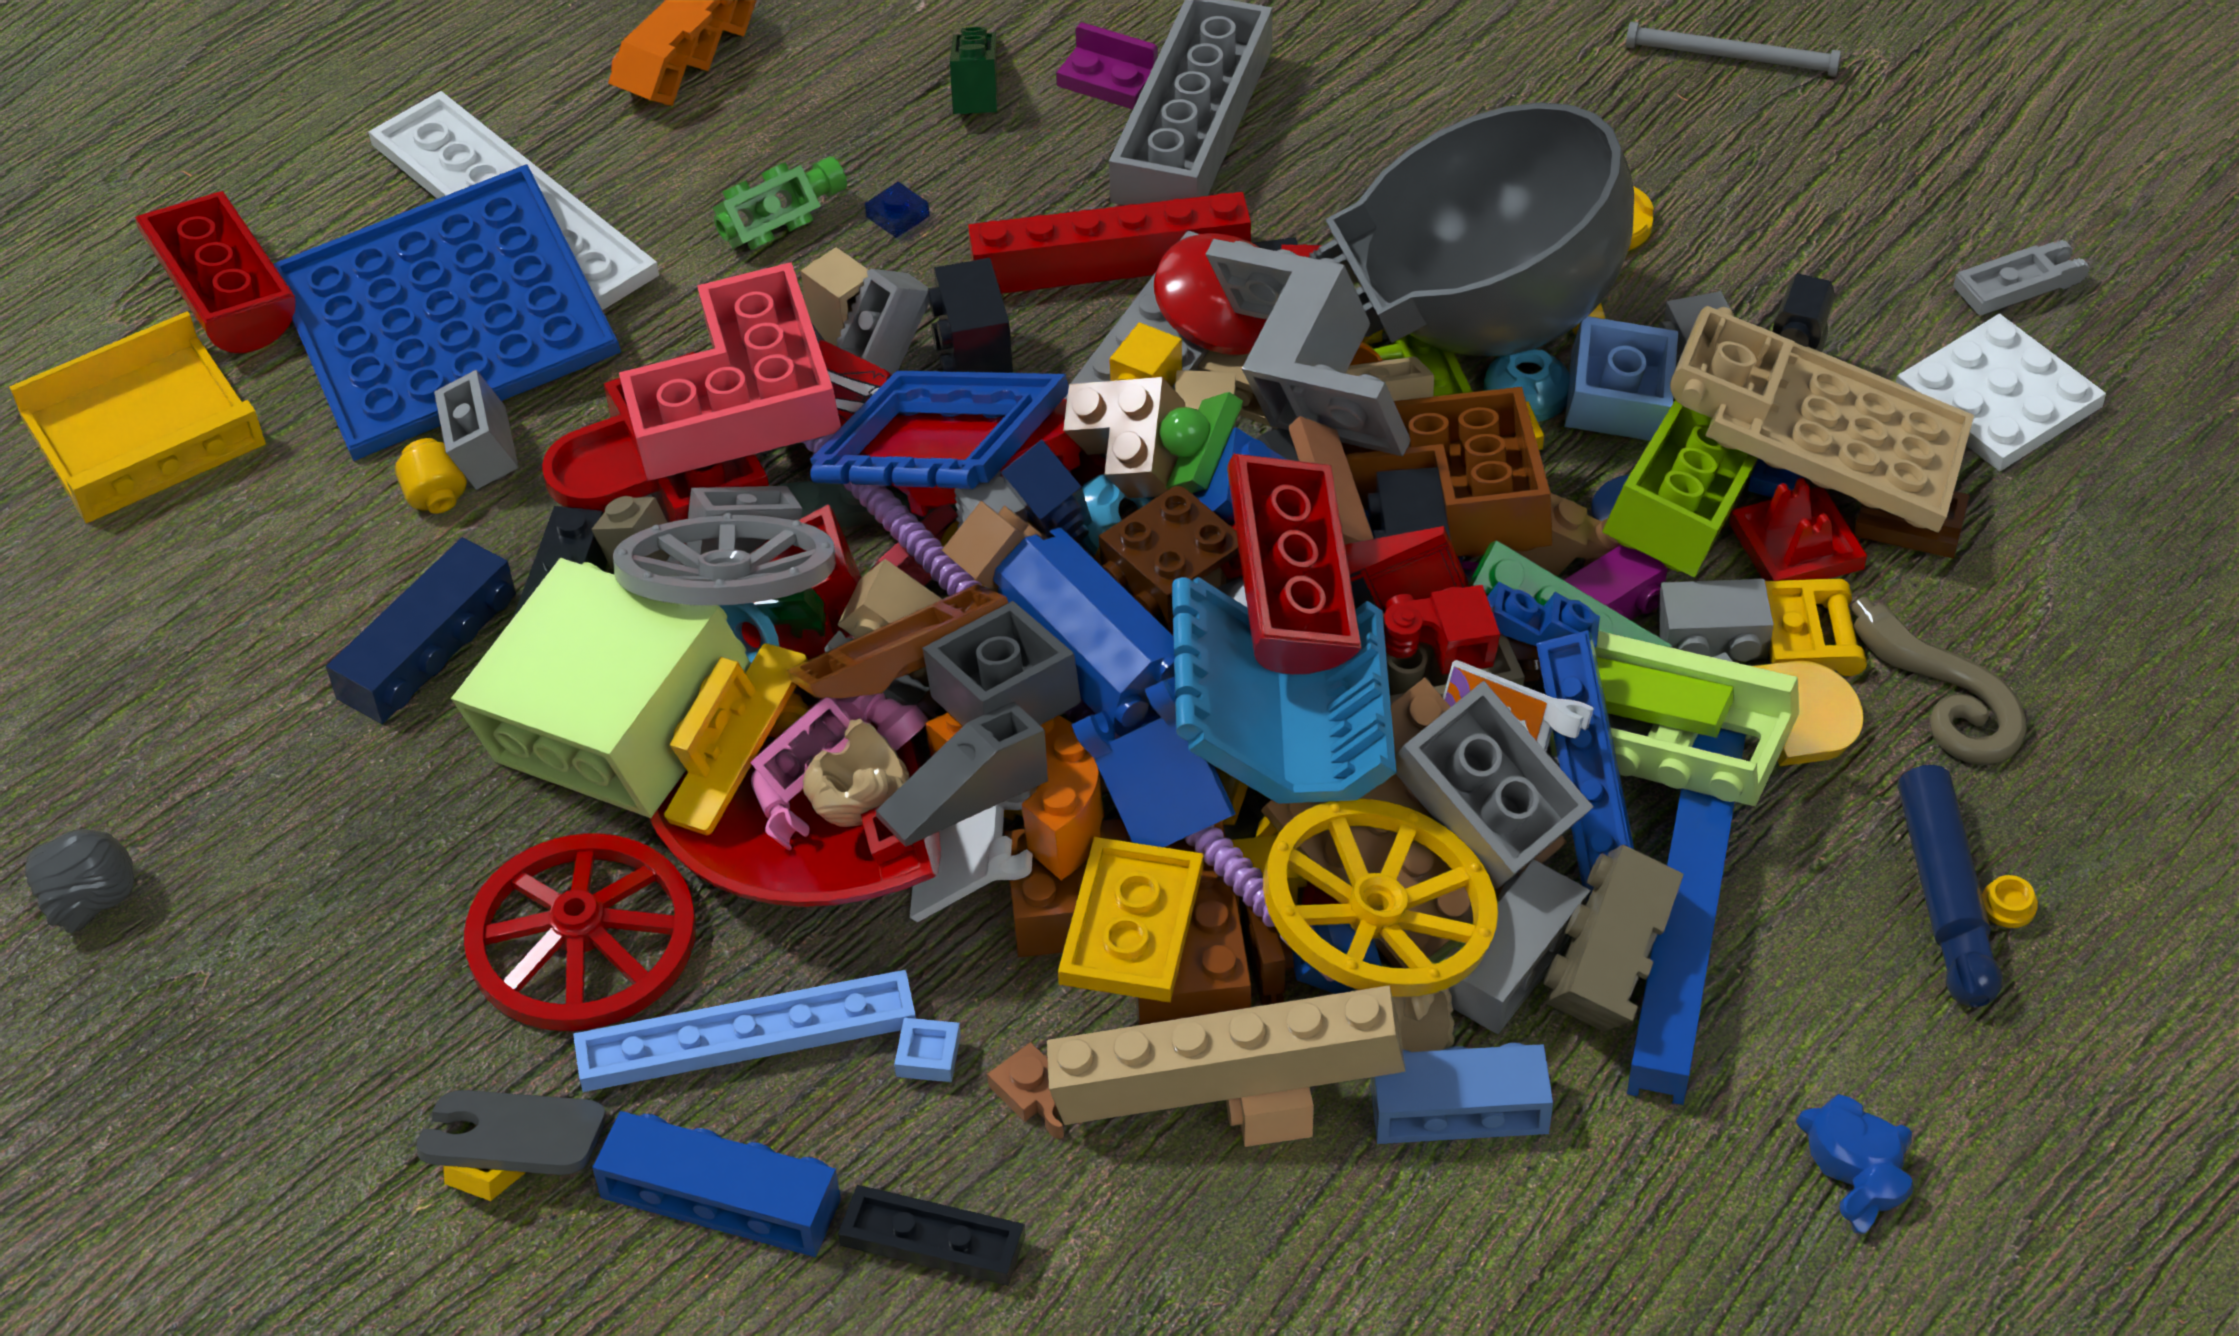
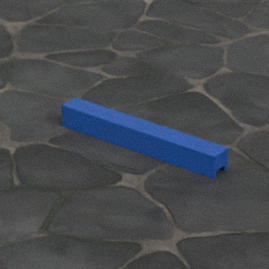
[1627,728,1746,1105]

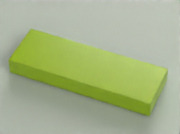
[1597,657,1734,738]

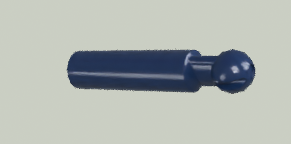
[1897,765,2003,1008]

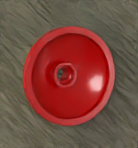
[1154,233,1267,355]

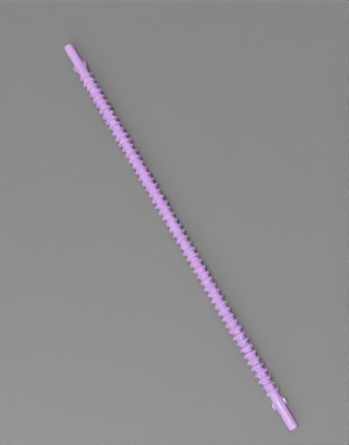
[801,434,1334,981]

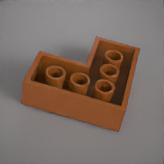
[1341,387,1553,557]
[1004,819,1251,1025]

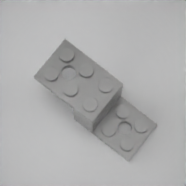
[1206,239,1411,456]

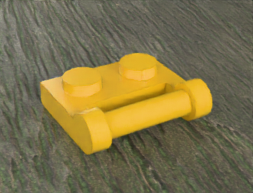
[1765,579,1867,676]

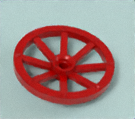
[464,833,696,1031]

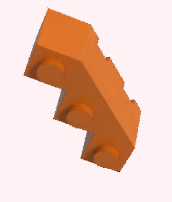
[608,0,757,106]

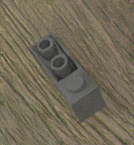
[876,701,1048,847]

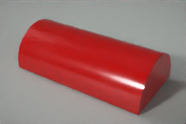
[135,191,296,353]
[1227,453,1361,674]

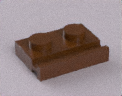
[1854,491,1970,559]
[1239,876,1294,1006]

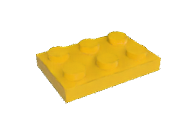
[1058,837,1204,1003]

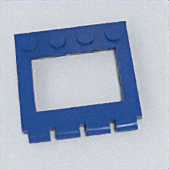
[810,371,1069,489]

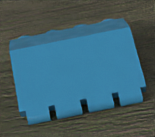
[1172,577,1397,804]

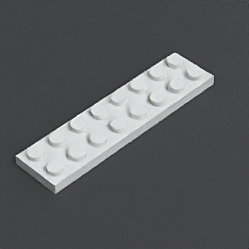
[368,91,659,310]

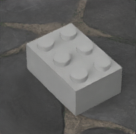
[1395,681,1594,890]

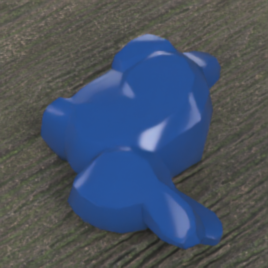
[1796,1094,1914,1234]

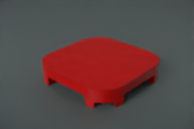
[858,399,1082,517]

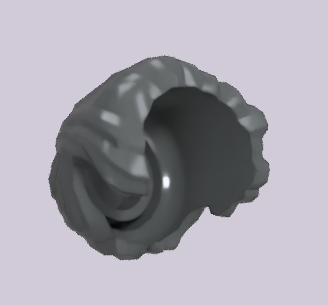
[25,829,134,933]

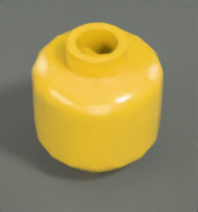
[395,438,467,514]

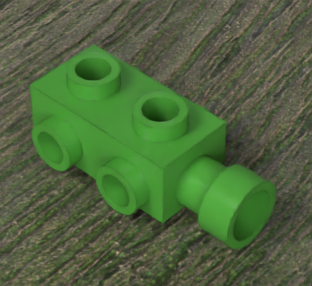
[712,156,847,251]

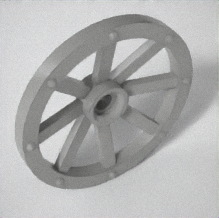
[613,513,835,605]

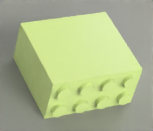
[451,558,751,818]

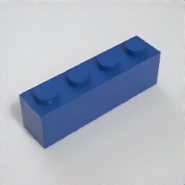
[592,1111,841,1257]

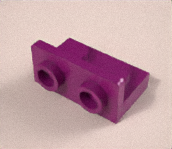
[1056,22,1158,109]

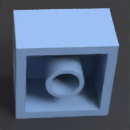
[1564,316,1678,441]

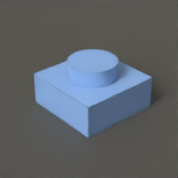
[894,1018,961,1082]

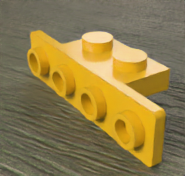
[664,643,808,835]

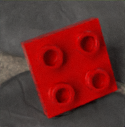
[1729,478,1867,581]

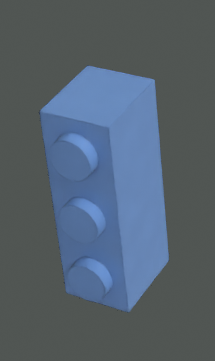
[1370,1043,1553,1144]

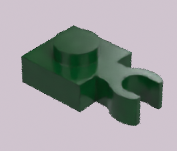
[755,588,827,639]

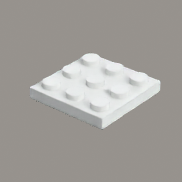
[1896,313,2106,472]

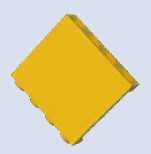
[9,311,266,524]

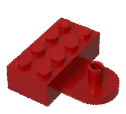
[542,351,769,545]

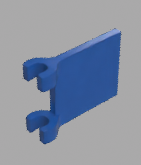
[1072,676,1236,847]

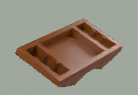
[787,584,1009,698]

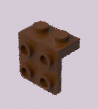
[1099,486,1239,634]

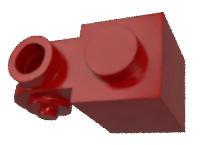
[1383,585,1500,675]

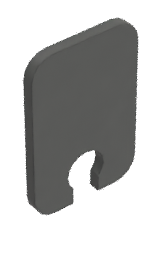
[416,1090,605,1175]

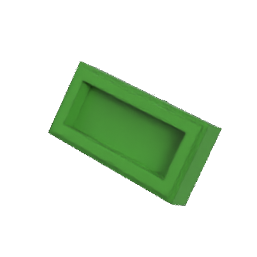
[1159,392,1243,493]

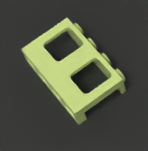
[1550,631,1800,807]

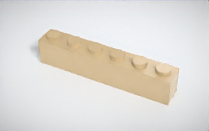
[1047,985,1406,1125]

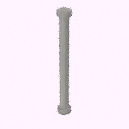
[1626,21,1841,77]

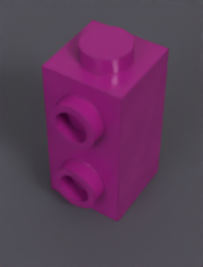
[1564,545,1668,620]

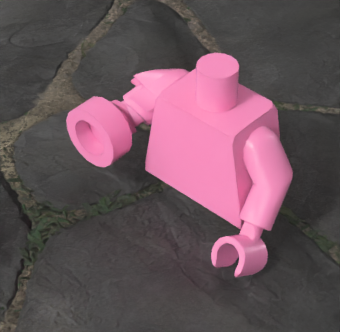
[750,693,930,851]

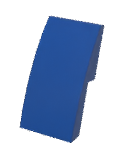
[1487,582,1600,648]

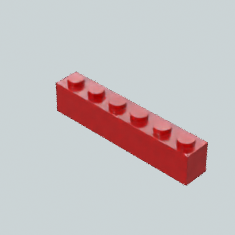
[968,192,1251,294]

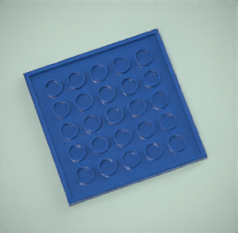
[273,164,621,461]

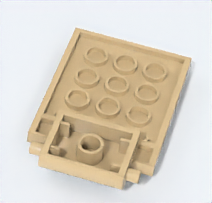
[1670,306,1974,533]

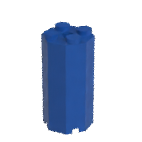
[993,528,1175,737]

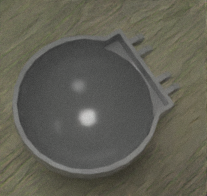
[1308,102,1634,357]

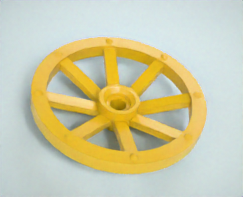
[1263,799,1498,997]

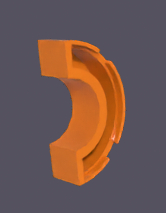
[925,712,1104,880]

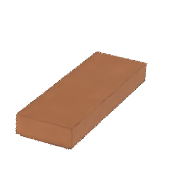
[1288,416,1374,544]

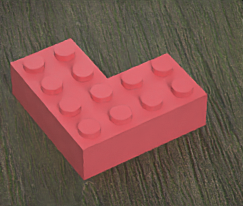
[619,262,841,481]

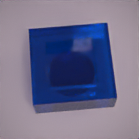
[865,182,930,238]

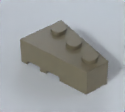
[1543,844,1684,1032]

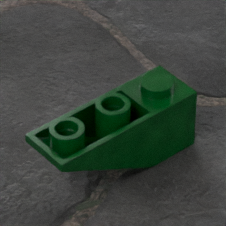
[950,26,998,114]

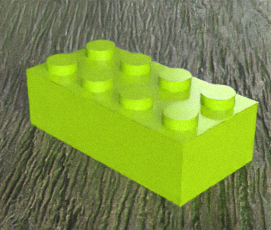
[1602,399,1759,578]

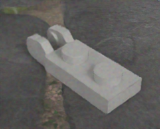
[1953,240,2090,316]

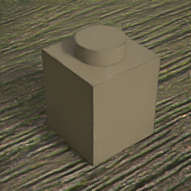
[591,496,670,573]

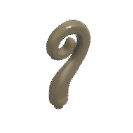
[1851,597,2026,765]

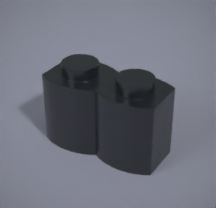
[1773,273,1835,352]

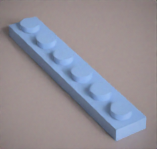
[573,970,916,1092]

